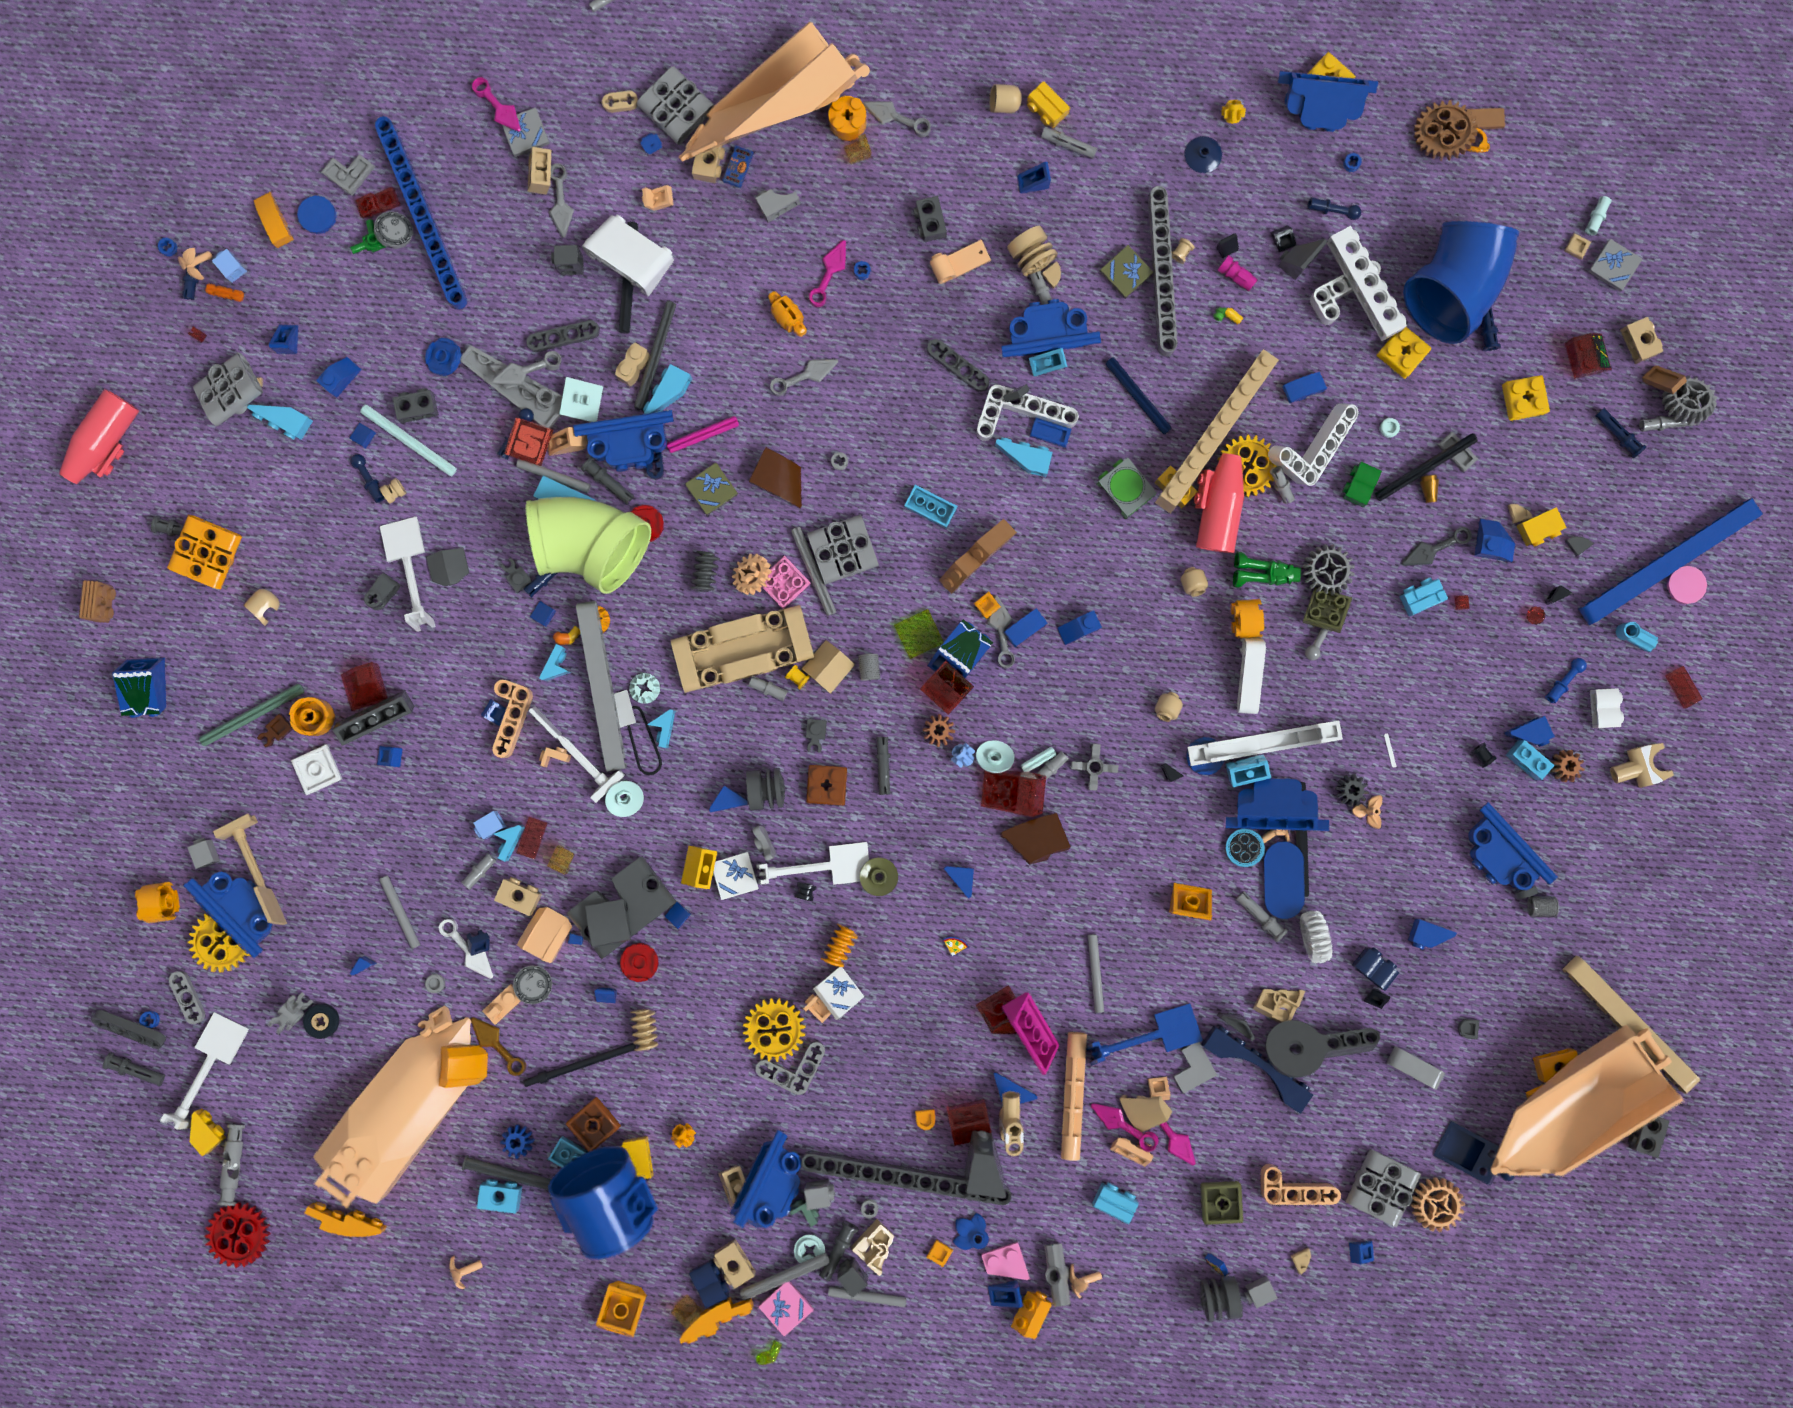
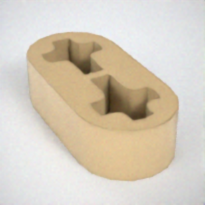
[602,91,638,113]

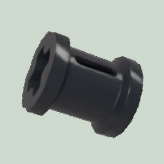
[1470,742,1497,768]

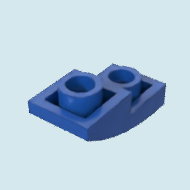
[1282,372,1327,403]
[1004,608,1048,647]

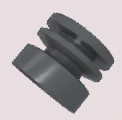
[746,768,785,811]
[1200,1275,1243,1323]

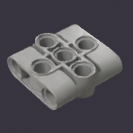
[637,66,715,144]
[193,352,263,426]
[807,514,879,585]
[1345,1149,1421,1227]

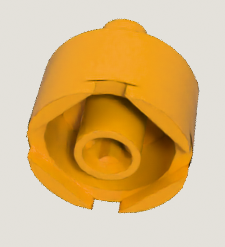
[828,96,867,141]
[1230,599,1264,639]
[289,697,335,736]
[135,882,180,923]

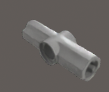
[1044,1243,1071,1307]

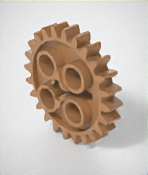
[1414,100,1478,161]

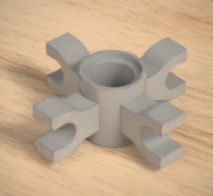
[1071,744,1119,791]
[268,993,313,1034]

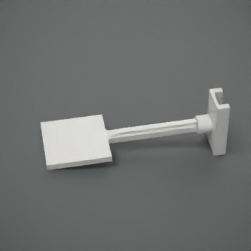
[380,517,436,632]
[528,706,625,803]
[756,842,869,885]
[160,1012,249,1129]

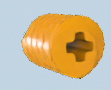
[821,924,858,967]

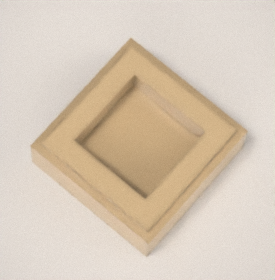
[1564,233,1591,260]

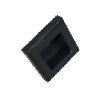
[1364,989,1390,1009]

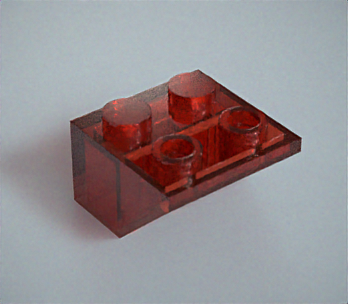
[946,1099,991,1146]

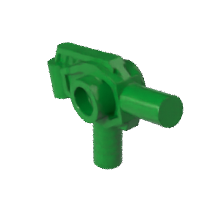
[350,220,386,254]

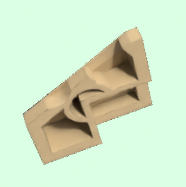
[1252,989,1305,1023]
[1120,1095,1172,1132]
[850,1219,894,1276]

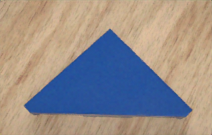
[993,1072,1038,1104]

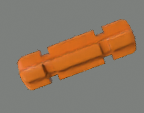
[205,283,244,302]

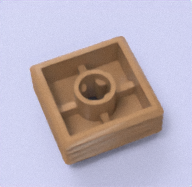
[79,580,116,623]

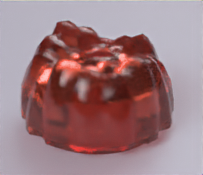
[1526,606,1545,625]

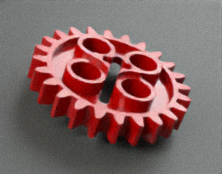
[205,1202,271,1268]

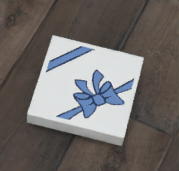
[713,852,759,900]
[813,967,864,1020]

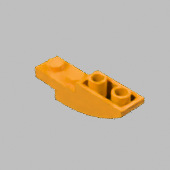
[304,1202,387,1237]
[680,1296,754,1344]

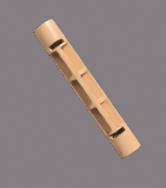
[1061,1032,1087,1161]

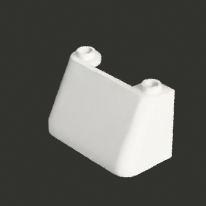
[582,215,674,297]

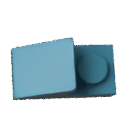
[1029,348,1067,376]
[539,644,571,681]
[647,709,675,748]
[494,825,525,862]

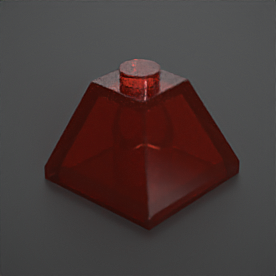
[341,662,388,711]
[976,985,1017,1034]

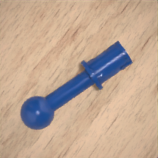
[1545,658,1587,703]

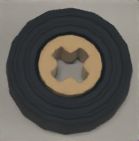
[303,1004,339,1039]

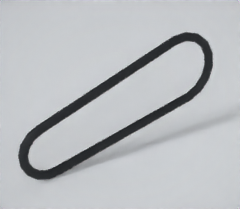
[627,706,662,775]

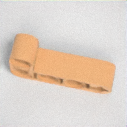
[492,680,533,758]
[1261,1164,1341,1205]

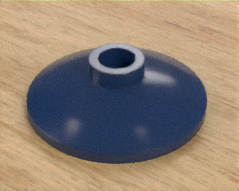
[1185,136,1222,173]

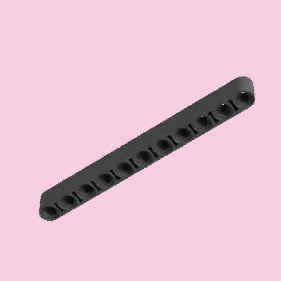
[801,1151,1012,1205]

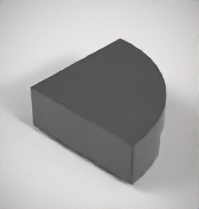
[1003,384,1029,402]
[1565,536,1593,556]

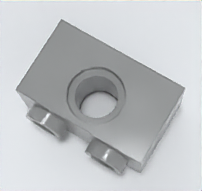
[804,1179,835,1210]

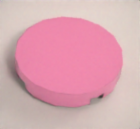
[1666,566,1707,604]

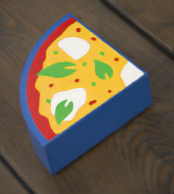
[943,937,969,956]
[1204,1253,1228,1277]

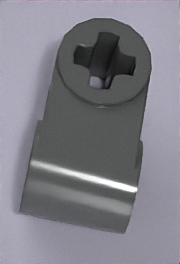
[364,573,400,610]

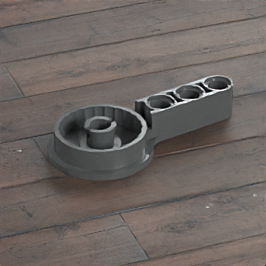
[1265,1020,1380,1078]

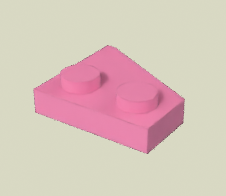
[981,1241,1030,1280]

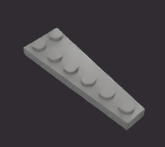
[460,345,562,430]

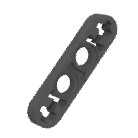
[527,320,600,352]
[927,339,989,392]
[91,1010,166,1049]

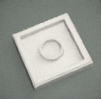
[291,745,343,795]

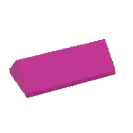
[1002,992,1060,1075]

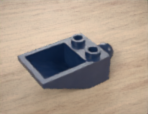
[1433,1121,1516,1186]

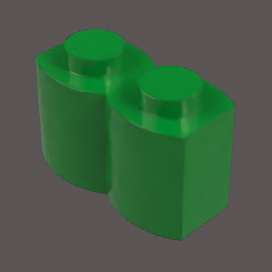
[1342,462,1382,508]

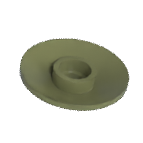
[860,857,898,896]

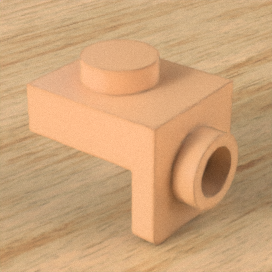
[642,185,673,211]
[539,747,571,767]
[804,994,831,1023]

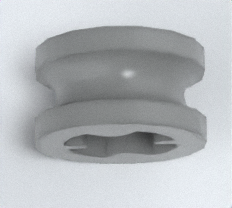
[831,452,848,471]
[861,1199,878,1218]

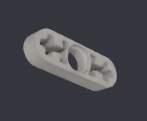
[169,971,205,1024]

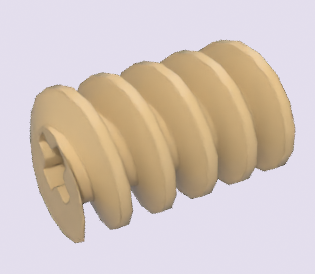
[630,1009,658,1051]

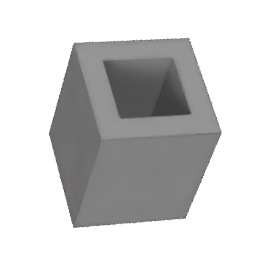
[187,838,220,869]
[1244,1276,1278,1308]

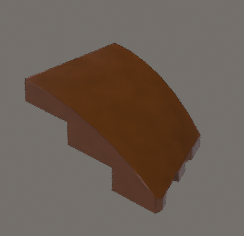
[749,447,802,509]
[1000,813,1071,865]

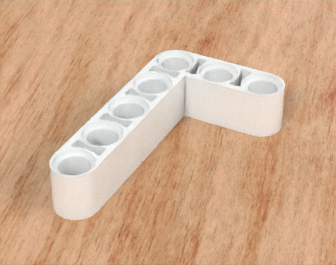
[976,385,1079,441]
[1268,403,1358,486]

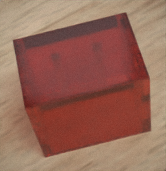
[188,326,207,343]
[1454,595,1469,610]

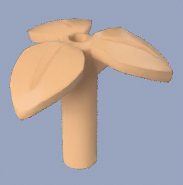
[178,248,212,280]
[1352,795,1382,829]
[1261,829,1290,843]
[449,1256,483,1289]
[1069,1264,1102,1299]

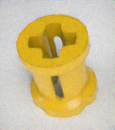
[785,665,810,690]

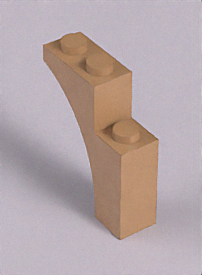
[939,519,1017,594]

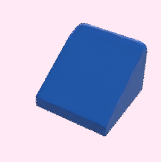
[349,423,376,449]
[530,601,556,627]
[481,699,507,726]
[377,746,402,767]
[665,901,692,929]
[350,956,377,976]
[595,987,617,1003]
[1349,1241,1374,1265]

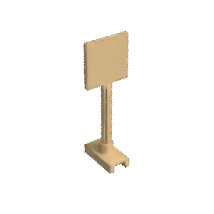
[213,814,287,925]

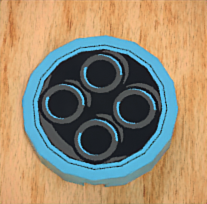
[1226,829,1265,867]

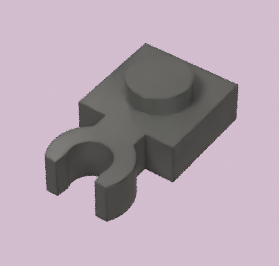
[500,558,532,593]
[806,719,827,753]

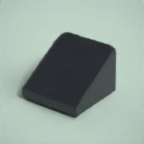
[1270,225,1296,252]
[1216,233,1239,259]
[1545,586,1572,605]
[1160,763,1183,782]

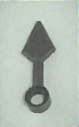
[1402,527,1472,566]

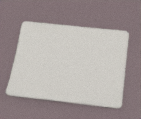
[614,690,636,728]

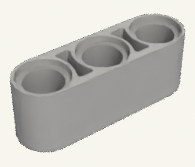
[1386,1046,1445,1090]

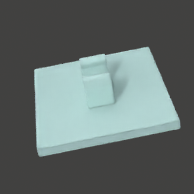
[559,377,603,422]

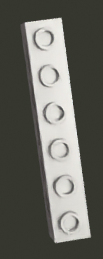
[1327,226,1407,341]

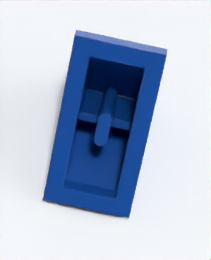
[1017,161,1051,194]
[269,325,298,354]
[709,786,749,812]
[943,866,974,899]
[988,1280,1023,1308]

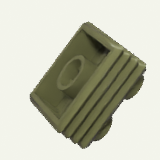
[1200,1181,1243,1225]

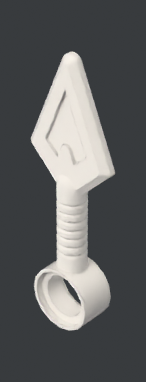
[439,919,493,979]

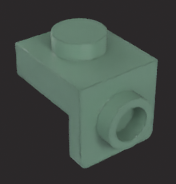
[790,1199,820,1227]

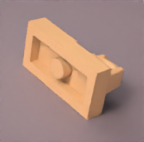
[482,984,521,1025]
[1110,1138,1153,1167]

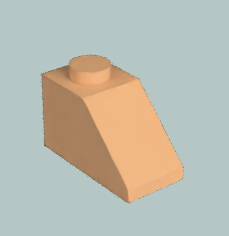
[547,427,588,456]

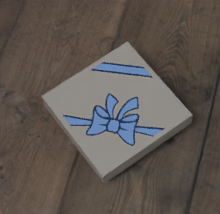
[502,107,550,157]
[1588,239,1642,292]

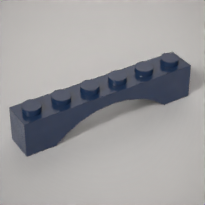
[1201,1025,1313,1114]

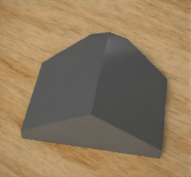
[426,548,469,586]
[1217,1012,1255,1041]

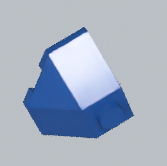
[1474,519,1515,562]

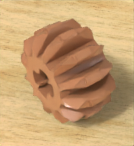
[923,714,955,747]
[1550,750,1585,782]

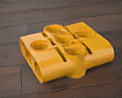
[167,515,242,589]

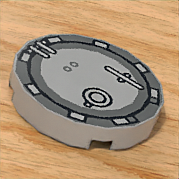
[374,211,413,249]
[513,965,552,1005]

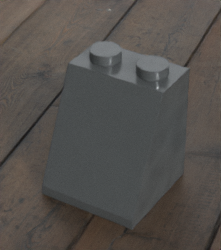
[964,1131,1006,1198]

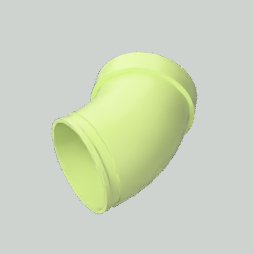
[526,497,651,594]

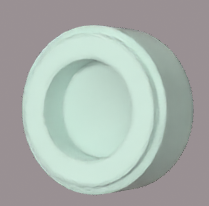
[1379,418,1400,438]

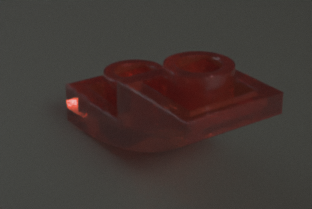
[355,187,400,218]

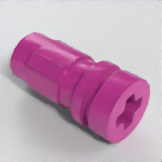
[1217,255,1258,291]

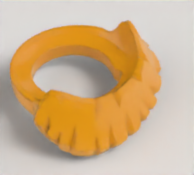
[1466,128,1490,153]

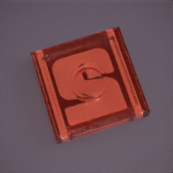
[504,417,553,466]

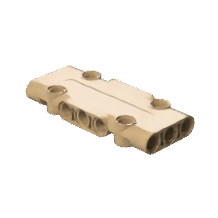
[671,605,814,693]

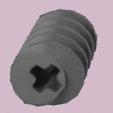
[690,551,720,592]

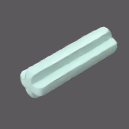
[1021,747,1056,773]

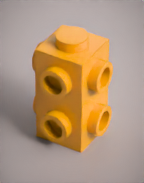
[1011,1290,1052,1339]

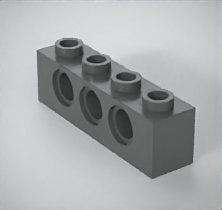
[332,690,414,746]

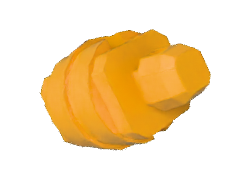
[768,291,806,337]

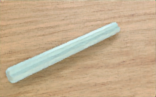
[360,405,457,476]

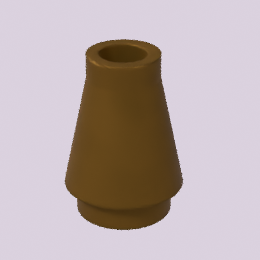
[1420,474,1439,503]

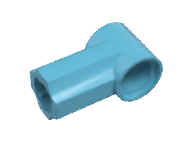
[1616,622,1658,652]

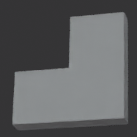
[321,154,375,196]
[1173,1042,1217,1094]

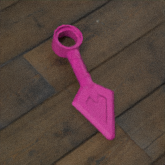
[472,77,521,132]
[809,240,846,307]
[1091,1103,1159,1152]
[1159,1122,1196,1165]

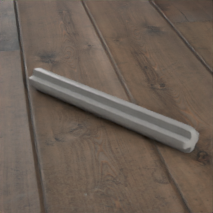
[791,527,836,616]
[740,1253,830,1300]

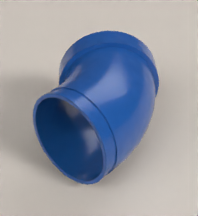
[1403,221,1520,344]

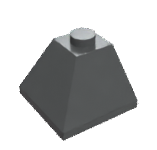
[1278,239,1328,280]

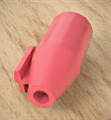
[59,389,140,484]
[1194,453,1244,554]

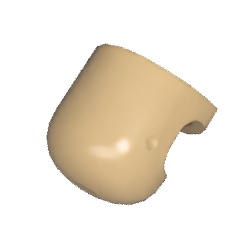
[990,84,1021,113]
[243,589,280,626]

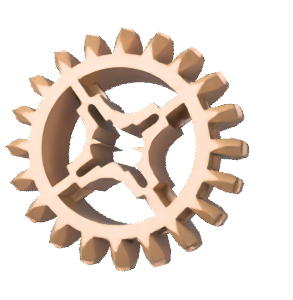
[1410,1177,1465,1232]

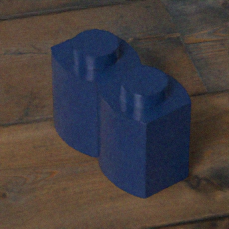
[1352,947,1399,991]
[689,1259,730,1309]

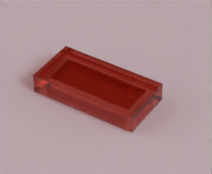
[1665,666,1703,709]
[516,817,548,859]

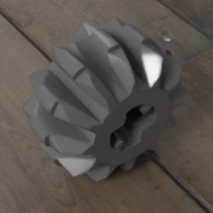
[1335,774,1369,807]

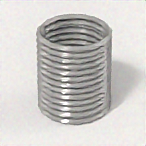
[858,654,881,681]
[1527,896,1559,917]

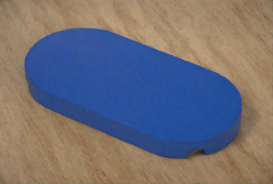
[1264,841,1305,919]

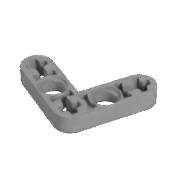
[756,1041,825,1095]

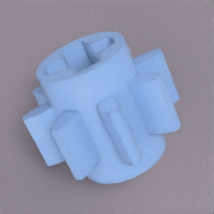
[951,743,975,768]

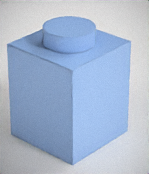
[212,249,247,283]
[474,811,507,839]

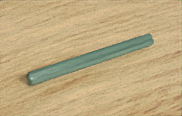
[199,684,304,746]

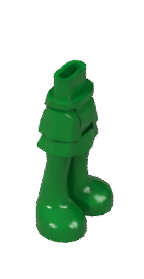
[1233,552,1301,588]

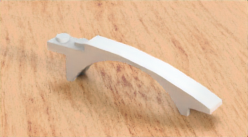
[1187,721,1343,766]

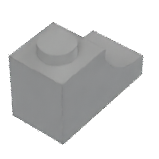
[755,189,800,223]

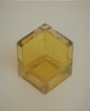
[845,134,871,165]
[547,845,575,875]
[671,1295,703,1329]

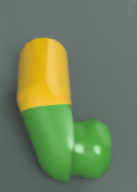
[1213,307,1243,325]

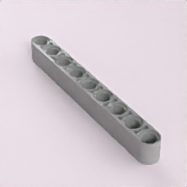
[1148,186,1177,356]
[576,600,627,772]

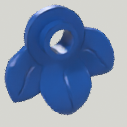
[953,1213,989,1250]

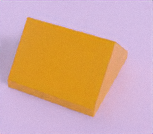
[1169,883,1212,920]

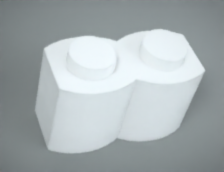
[1590,688,1624,728]

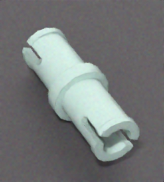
[1585,196,1612,235]

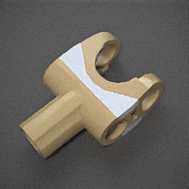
[1610,743,1674,788]
[999,1091,1023,1156]

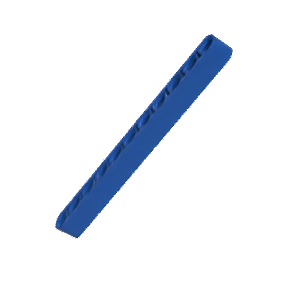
[375,116,467,309]
[1578,498,1763,625]

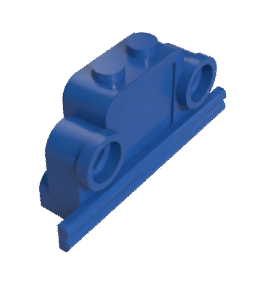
[1278,71,1378,132]
[1001,299,1101,358]
[573,410,674,472]
[1226,778,1329,831]
[1468,802,1558,890]
[184,872,272,958]
[730,1130,801,1228]

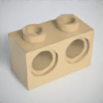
[528,147,551,195]

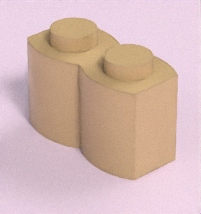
[615,343,650,387]

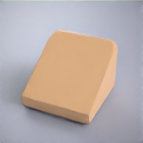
[1148,1077,1170,1100]

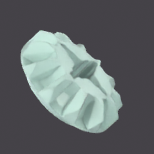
[629,673,660,704]
[794,1234,825,1263]

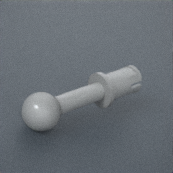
[1305,628,1333,661]

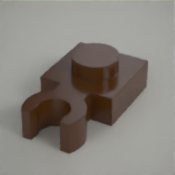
[257,714,293,747]

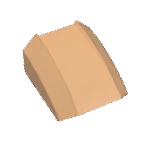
[517,907,572,963]

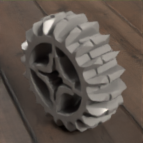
[1661,375,1717,426]
[1302,544,1355,596]

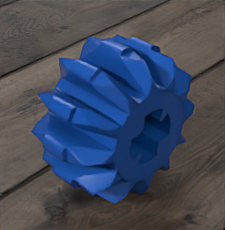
[500,1124,534,1159]

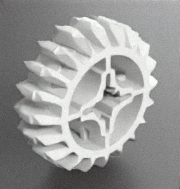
[1300,911,1333,963]

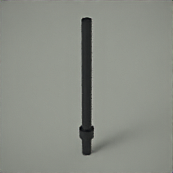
[523,1043,636,1087]

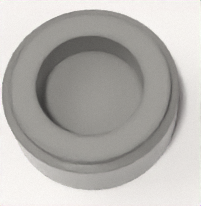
[425,974,445,994]

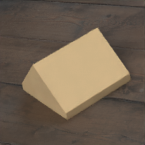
[802,640,855,694]

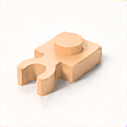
[418,1006,453,1037]

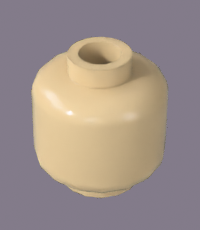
[1180,567,1208,597]
[1155,692,1183,722]

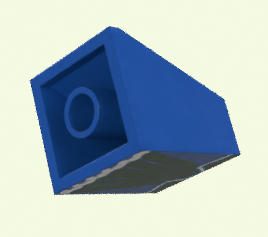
[927,619,993,679]
[112,658,166,718]

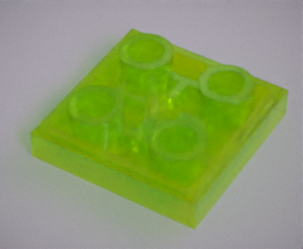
[894,609,944,659]

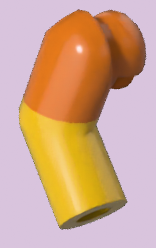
[553,626,581,645]

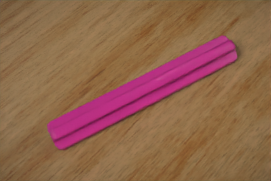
[667,416,739,453]

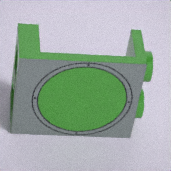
[1097,458,1157,519]

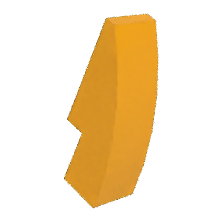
[253,192,294,248]

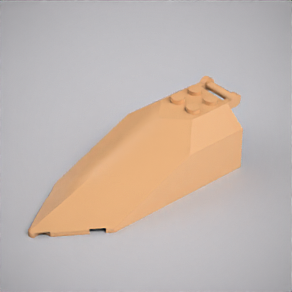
[679,22,870,162]
[313,1017,471,1208]
[1490,1025,1684,1176]

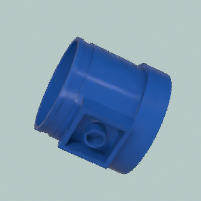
[548,1146,658,1259]

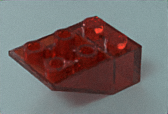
[981,770,1046,817]

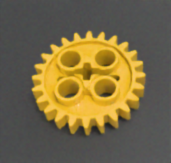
[1217,435,1277,497]
[188,914,251,973]
[743,998,806,1062]

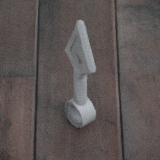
[863,101,931,137]
[549,163,574,238]
[491,351,561,384]
[770,359,838,397]
[490,364,555,407]
[987,595,1015,669]

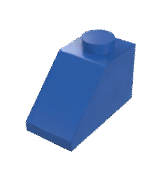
[316,357,362,398]
[1057,610,1102,645]
[1504,716,1555,747]
[1408,919,1457,950]

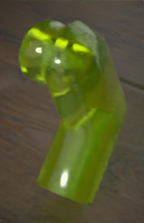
[756,1340,782,1365]

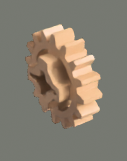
[732,554,772,595]

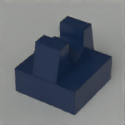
[466,930,490,956]

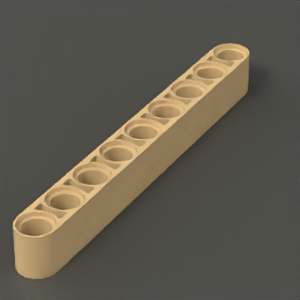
[1562,955,1700,1094]

